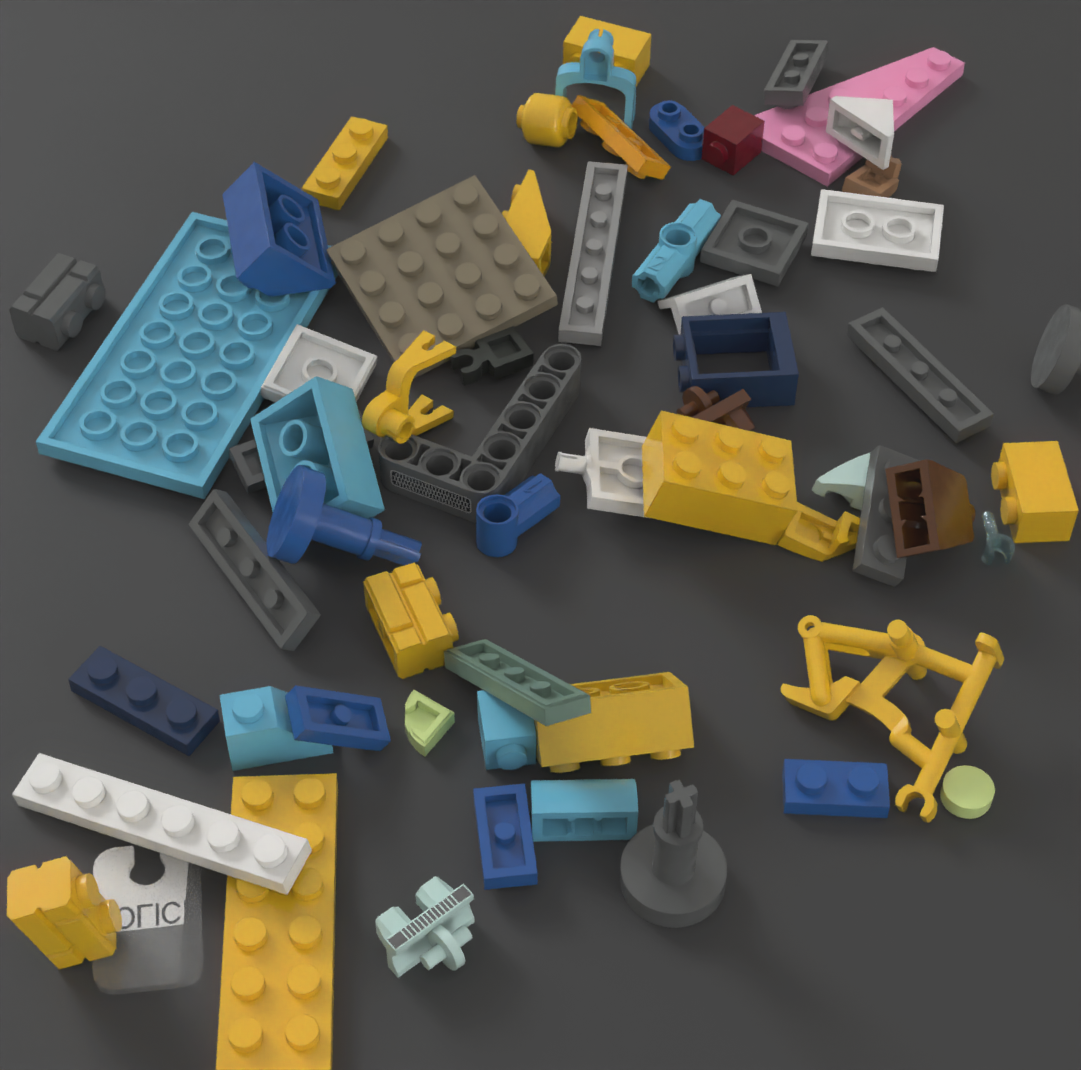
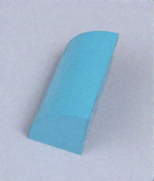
[531,779,638,842]

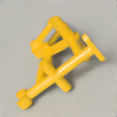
[781,615,1005,823]

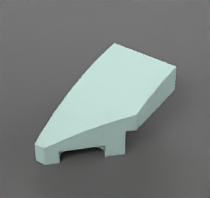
[812,452,871,510]

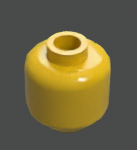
[516,93,578,147]

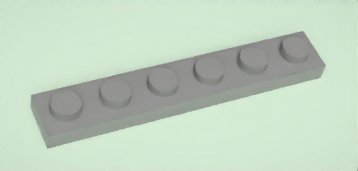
[558,161,628,346]

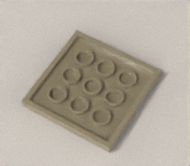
[326,175,558,379]

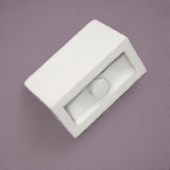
[658,274,762,334]

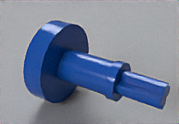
[266,465,422,565]

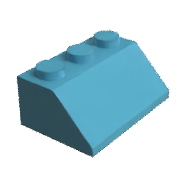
[250,376,385,518]

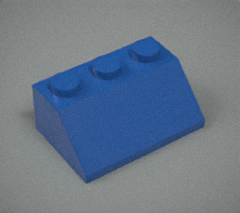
[222,162,336,297]

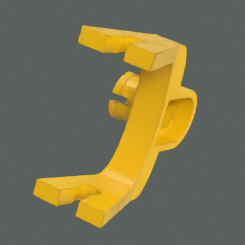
[362,330,456,444]

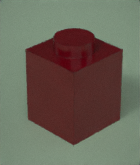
[701,105,765,176]

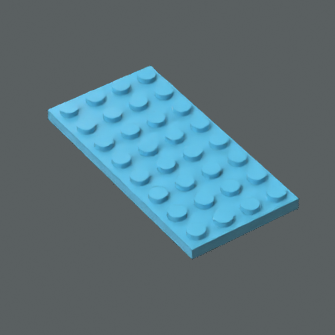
[36,212,338,499]

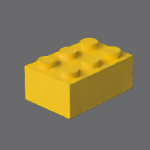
[642,411,798,545]

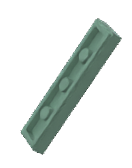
[444,639,591,726]

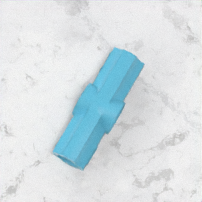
[632,199,721,303]

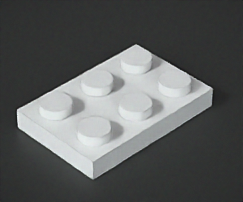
[811,189,944,272]

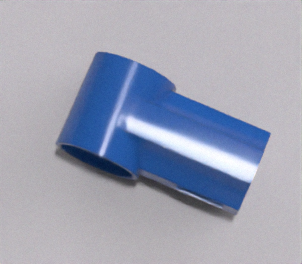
[476,473,561,557]

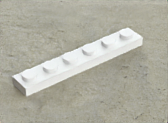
[12,753,312,895]

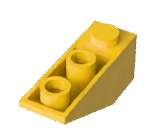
[501,169,551,277]

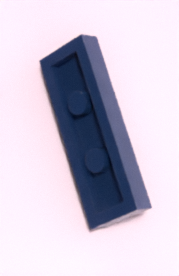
[68,646,220,756]

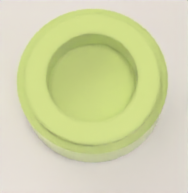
[940,765,995,819]

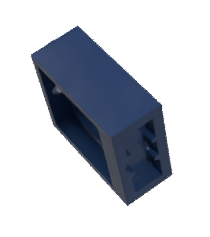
[673,312,799,407]

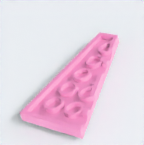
[754,47,965,187]

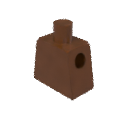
[885,459,976,558]

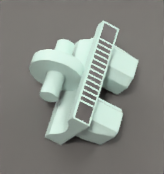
[375,876,475,978]

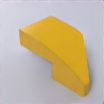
[778,502,860,562]

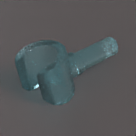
[982,512,1015,565]

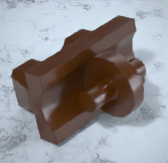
[677,386,756,432]

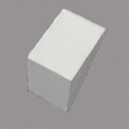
[826,96,894,170]

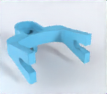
[555,29,636,129]

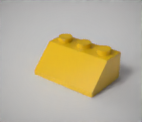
[534,672,694,773]

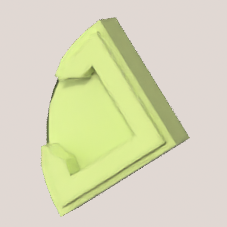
[404,690,455,757]

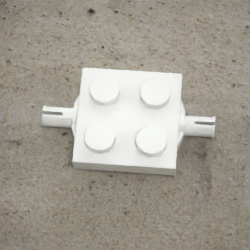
[555,428,648,518]

